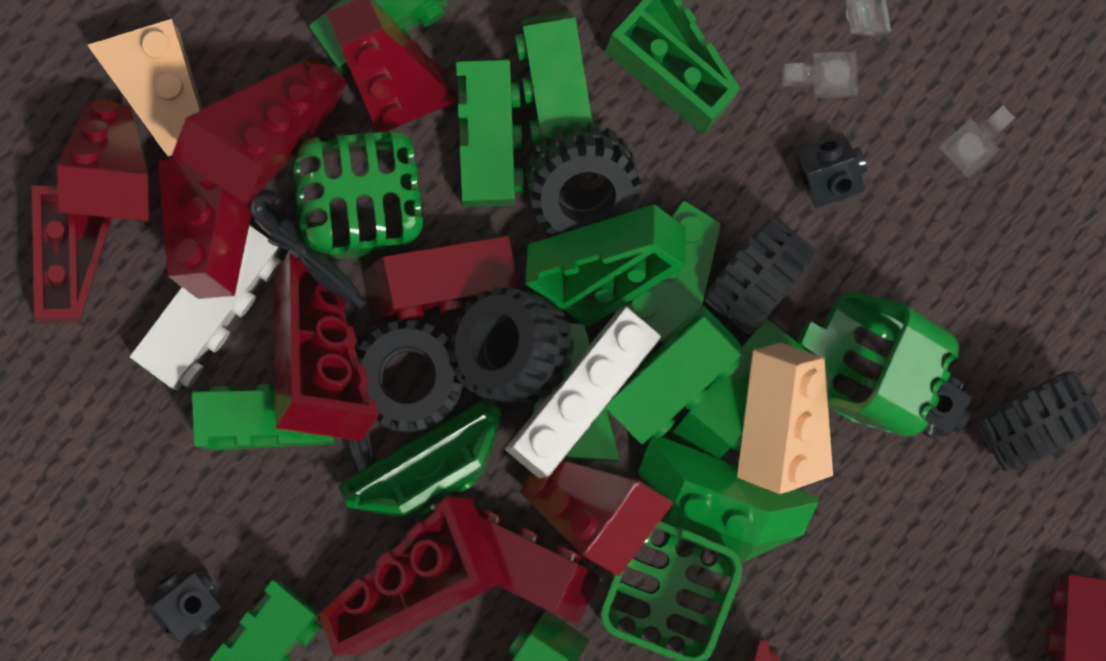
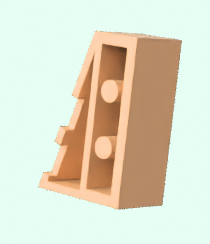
[88,19,203,159]
[737,343,833,494]

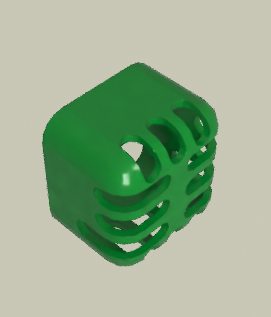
[290,130,423,260]
[797,292,959,437]
[600,522,742,661]

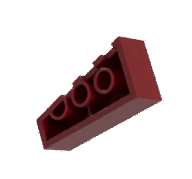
[171,57,348,204]
[274,251,379,441]
[319,497,505,656]

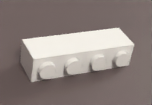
[130,225,283,391]
[505,308,661,478]

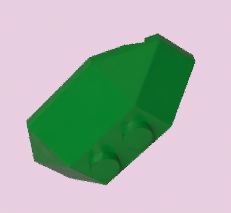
[338,397,502,519]
[638,436,819,562]

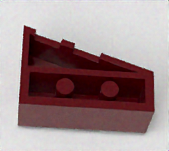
[326,0,458,133]
[57,99,149,221]
[158,158,252,299]
[31,185,114,324]
[362,236,519,323]
[519,461,673,576]
[479,508,601,624]
[1044,575,1106,661]

